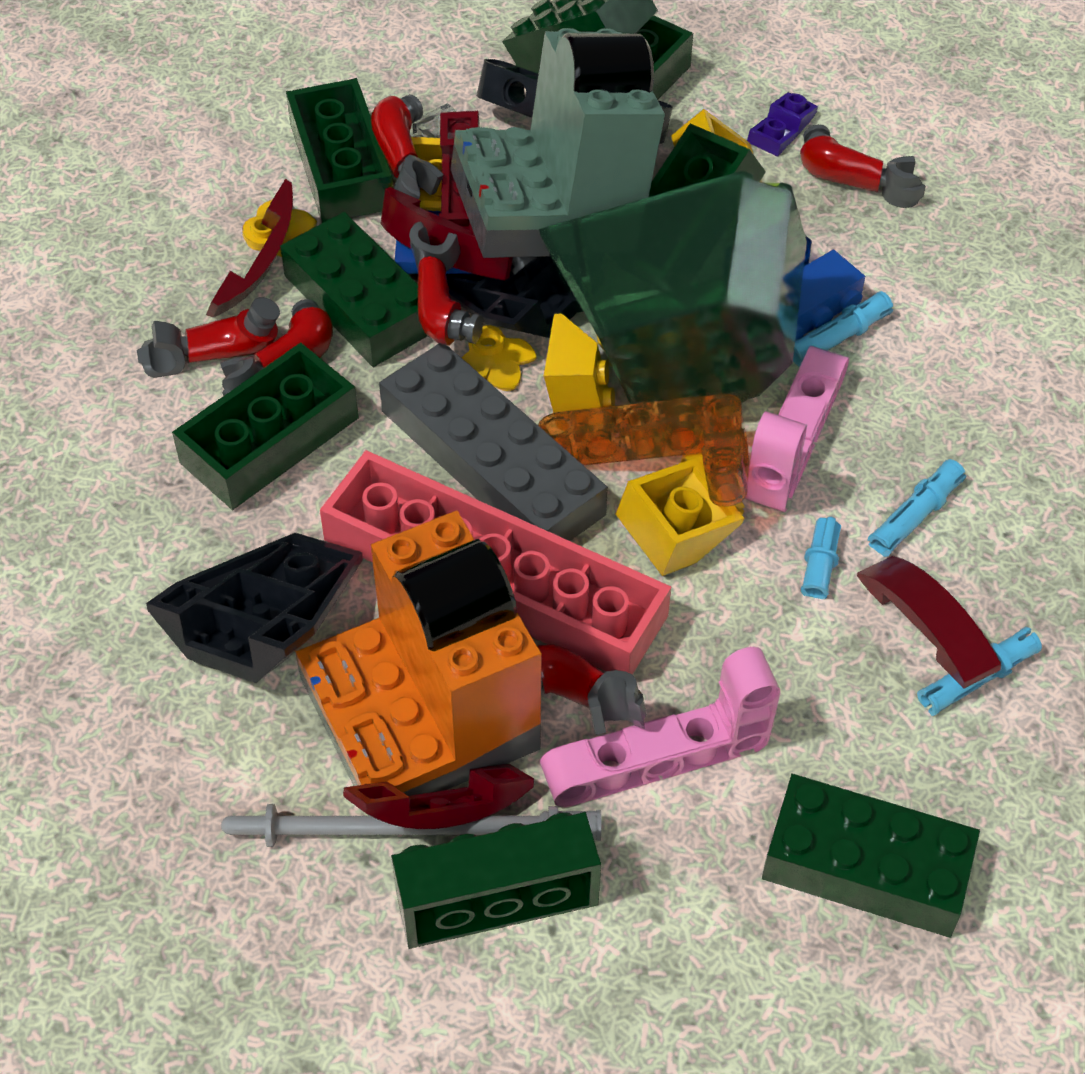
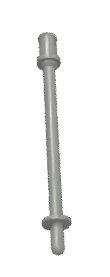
[221,804,601,847]

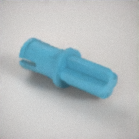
[801,516,841,599]

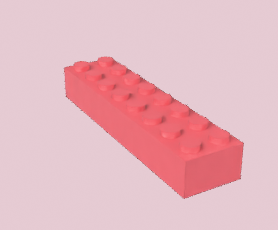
[320,450,671,675]

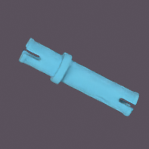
[786,291,893,367]
[868,459,966,557]
[917,627,1042,716]

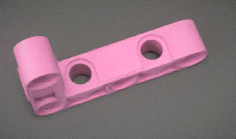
[745,346,849,512]
[540,647,780,807]

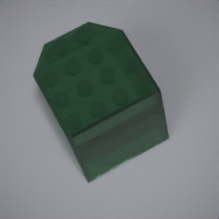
[539,171,807,426]

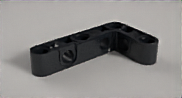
[476,59,673,144]

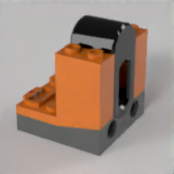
[295,510,541,816]

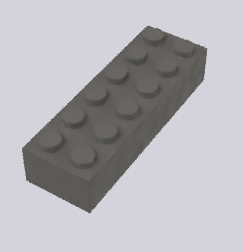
[379,343,608,541]

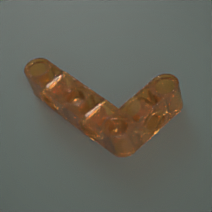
[538,394,749,507]

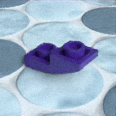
[747,92,818,157]

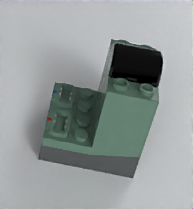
[451,28,665,258]

